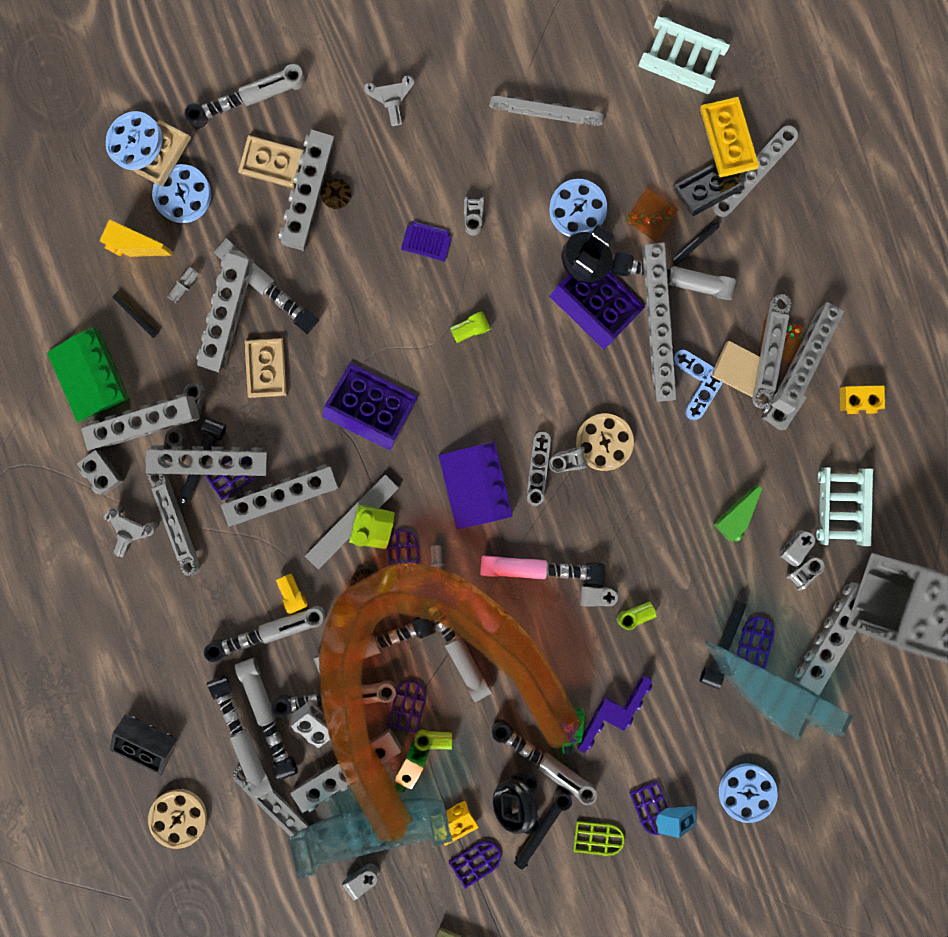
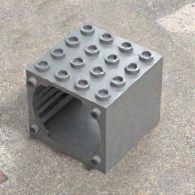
[846,553,948,663]

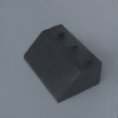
[110,714,177,775]

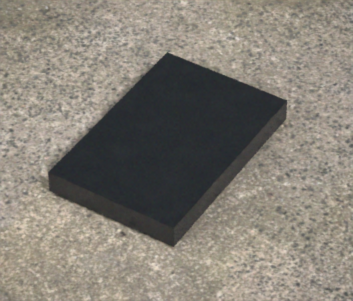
[673,163,744,216]

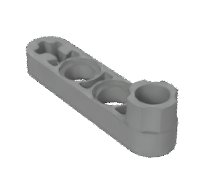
[526,432,551,506]

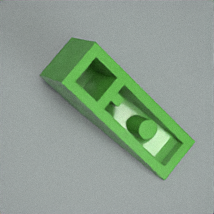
[713,485,762,542]

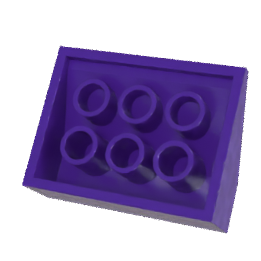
[549,255,645,349]
[322,363,418,451]
[439,442,513,529]

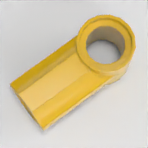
[276,573,308,614]

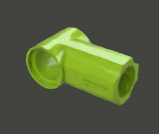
[450,311,491,343]
[617,601,657,630]
[414,730,452,751]

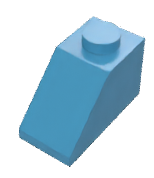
[656,806,696,838]

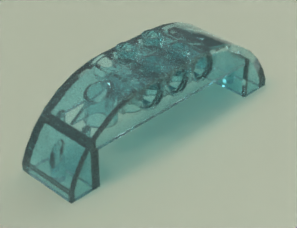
[289,798,453,879]

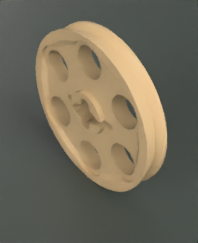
[576,413,634,471]
[148,789,207,849]

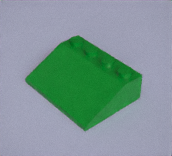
[47,327,131,423]

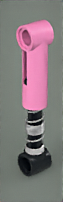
[480,555,606,584]

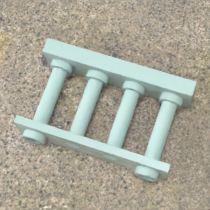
[638,16,730,95]
[816,468,873,546]

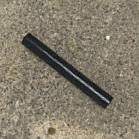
[672,222,720,265]
[112,292,159,338]

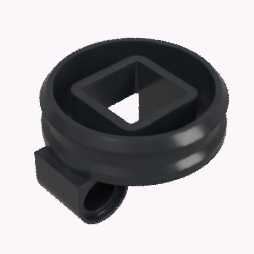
[561,224,614,284]
[493,773,540,834]

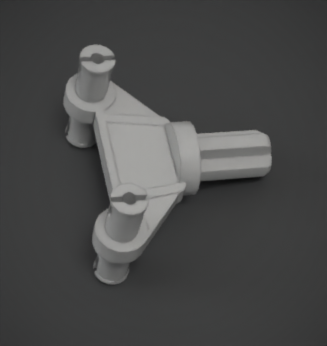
[364,75,414,126]
[104,506,158,557]

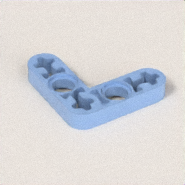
[673,350,723,420]

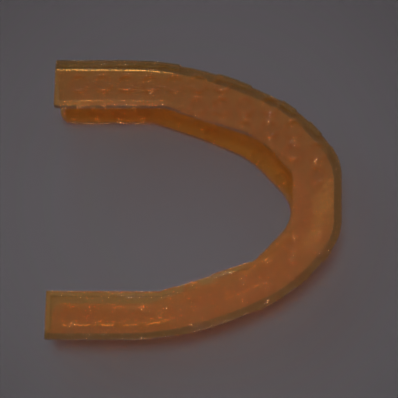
[319,562,582,842]

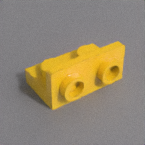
[432,801,479,846]

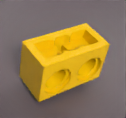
[839,386,885,414]

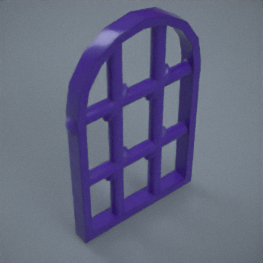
[205,456,256,500]
[387,530,420,580]
[735,617,774,669]
[387,681,426,733]
[629,781,668,835]
[449,841,501,889]

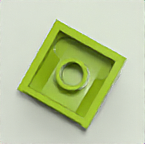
[349,504,395,549]

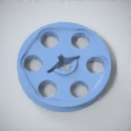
[106,111,163,170]
[152,164,211,223]
[549,179,607,237]
[719,763,778,823]

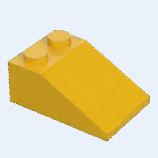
[100,220,173,257]

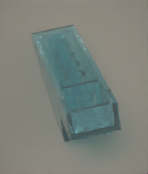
[705,640,854,741]

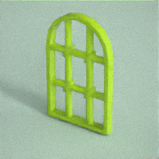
[573,821,624,856]

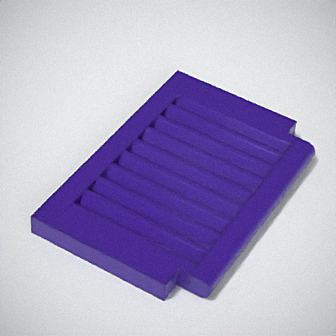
[401,221,452,262]

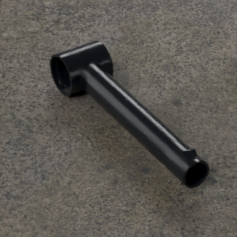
[177,417,227,506]
[699,600,747,689]
[514,787,572,870]

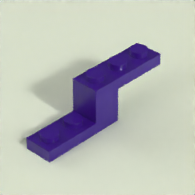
[577,674,652,754]

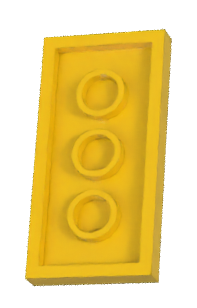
[700,97,759,177]

